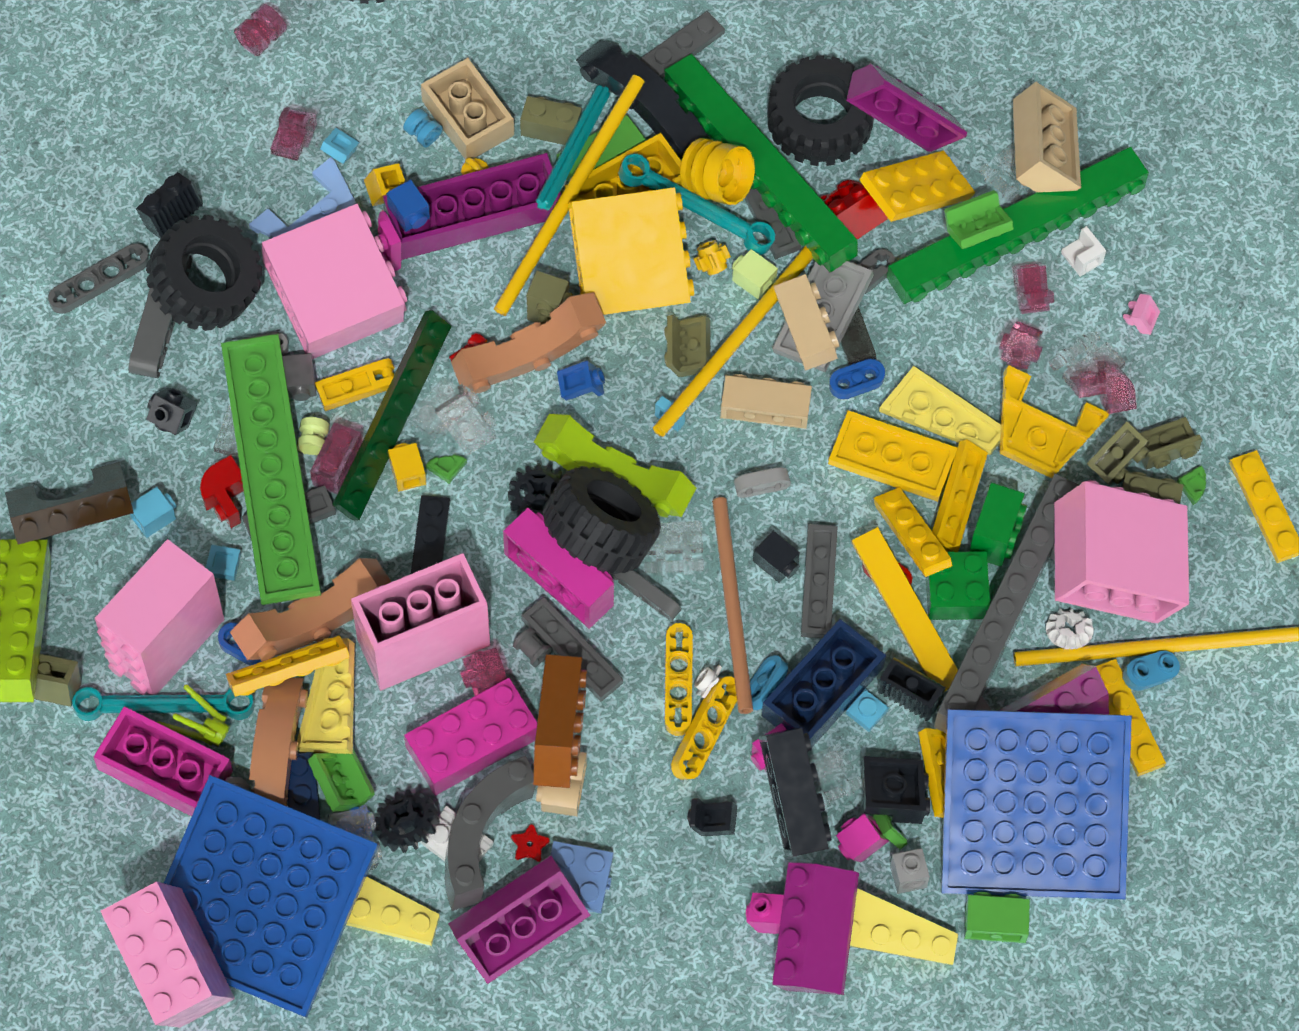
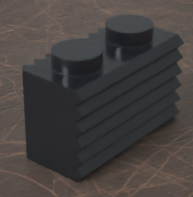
[136,172,203,239]
[878,657,946,721]

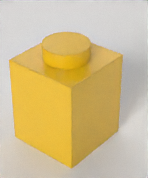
[364,163,405,206]
[388,443,426,492]

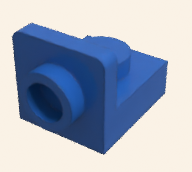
[557,360,605,401]

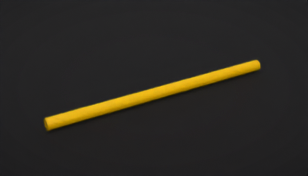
[494,75,645,316]
[653,246,813,437]
[1013,627,1299,667]

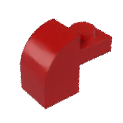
[200,455,244,528]

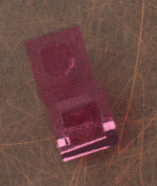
[270,106,317,161]
[1012,263,1054,314]
[1070,361,1137,414]

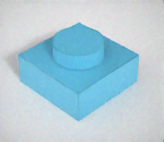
[320,128,360,164]
[655,396,685,432]
[206,545,241,581]
[846,689,889,732]

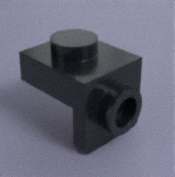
[687,798,737,836]

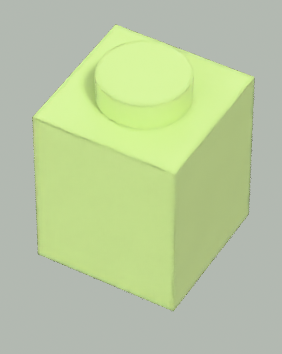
[732,249,778,300]

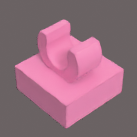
[1123,294,1160,335]

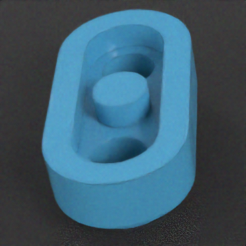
[1122,651,1180,691]
[750,655,788,710]

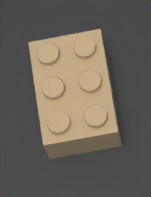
[421,58,514,160]

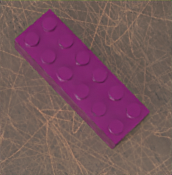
[383,153,561,260]

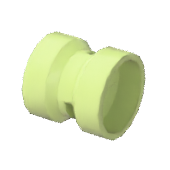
[297,417,329,456]

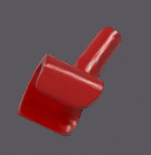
[449,333,488,361]

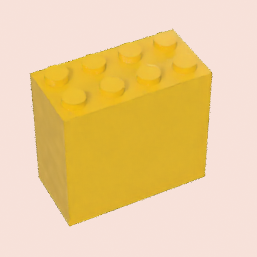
[568,187,694,315]

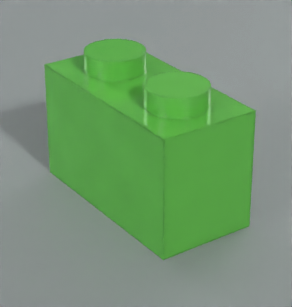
[964,892,1030,943]

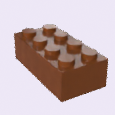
[533,654,587,788]

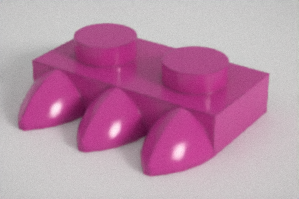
[376,210,401,271]

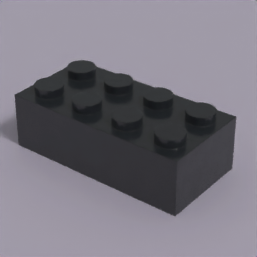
[758,728,832,857]

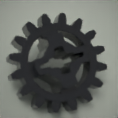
[508,463,562,517]
[373,789,440,853]

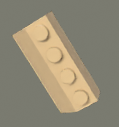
[1013,82,1081,192]

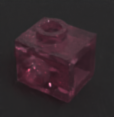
[999,321,1044,370]
[460,647,507,696]

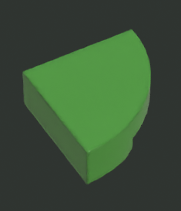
[426,455,467,484]
[1177,465,1206,505]
[873,814,908,850]

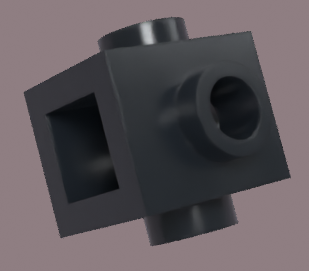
[146,388,197,435]

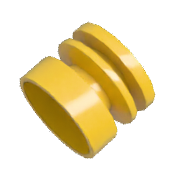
[680,138,755,205]

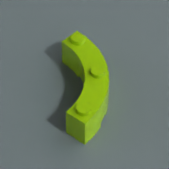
[534,414,697,518]

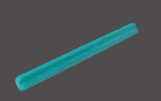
[536,85,610,210]

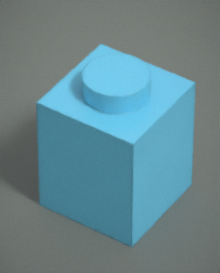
[130,487,176,538]

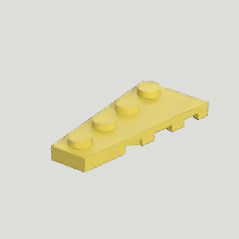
[879,366,1001,455]
[297,638,355,754]
[346,876,440,946]
[850,888,958,965]

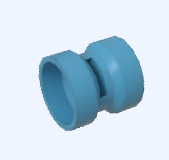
[403,108,443,148]

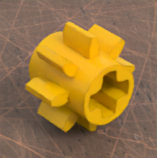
[693,240,731,275]

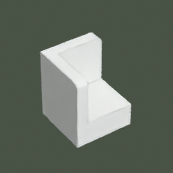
[1061,226,1106,277]

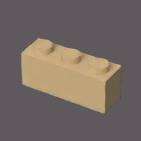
[773,274,840,371]
[720,374,812,429]

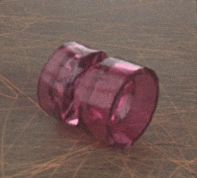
[234,4,287,56]

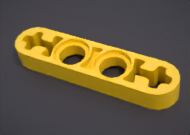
[665,623,693,736]
[671,676,737,780]

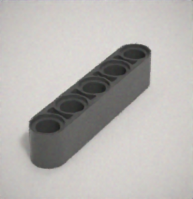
[128,254,192,379]

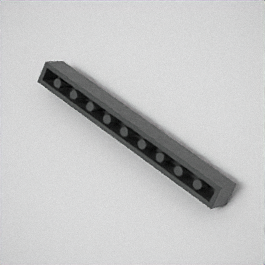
[934,474,1079,733]

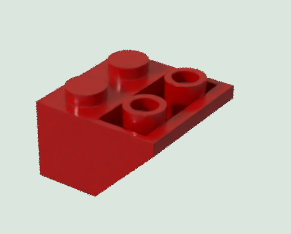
[820,180,888,240]

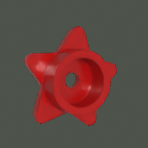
[511,824,550,862]

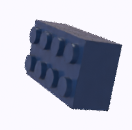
[761,619,886,753]

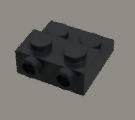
[861,756,930,824]

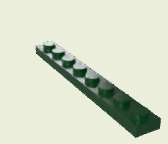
[332,310,452,521]

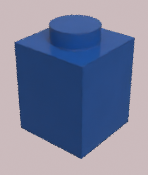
[386,180,430,232]

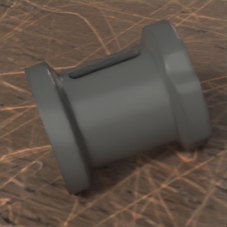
[513,627,552,667]

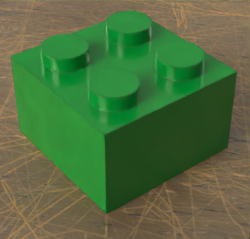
[969,483,1028,567]
[926,552,990,620]

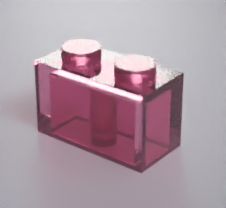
[310,422,362,494]

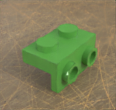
[944,190,1013,249]
[308,749,375,812]

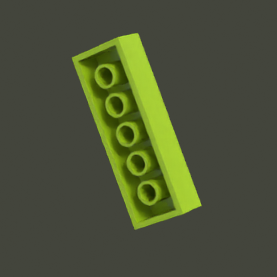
[0,539,51,702]

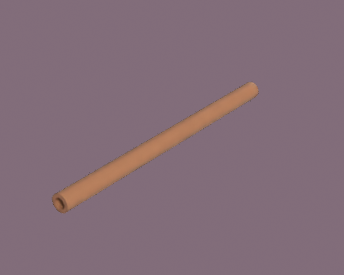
[712,497,753,714]

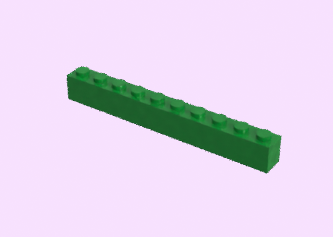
[664,54,858,273]
[887,147,1149,304]

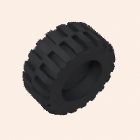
[767,55,874,166]
[146,215,262,331]
[543,466,661,574]

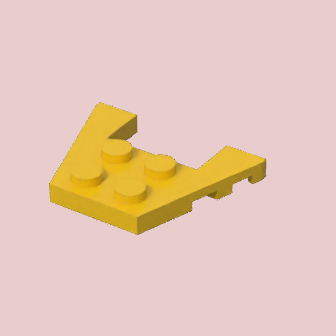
[999,365,1109,478]

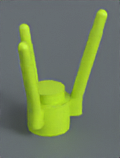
[157,684,230,747]

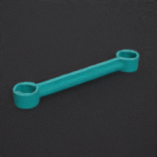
[618,154,775,255]
[72,687,255,721]

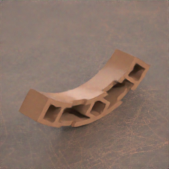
[451,292,606,393]
[230,558,391,661]
[249,678,308,806]

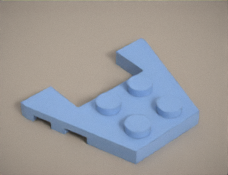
[249,157,356,238]

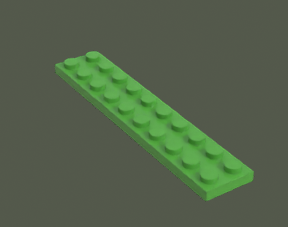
[221,334,321,605]

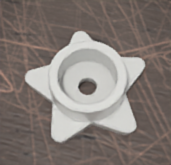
[694,665,722,698]

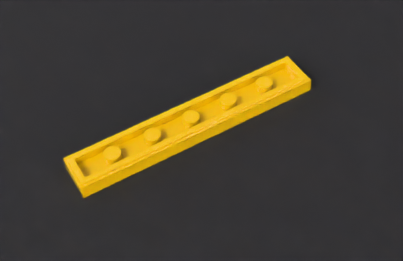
[851,527,958,692]

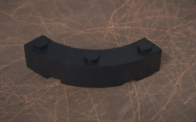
[576,40,710,159]

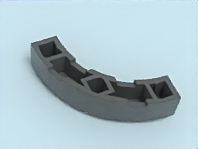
[444,756,536,911]

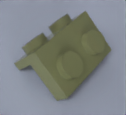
[664,315,711,377]
[1140,417,1202,470]

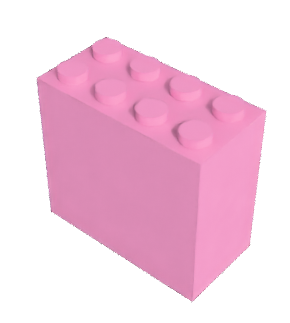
[262,203,407,359]
[1054,480,1189,623]
[95,539,224,695]
[351,553,490,691]
[101,882,235,1028]

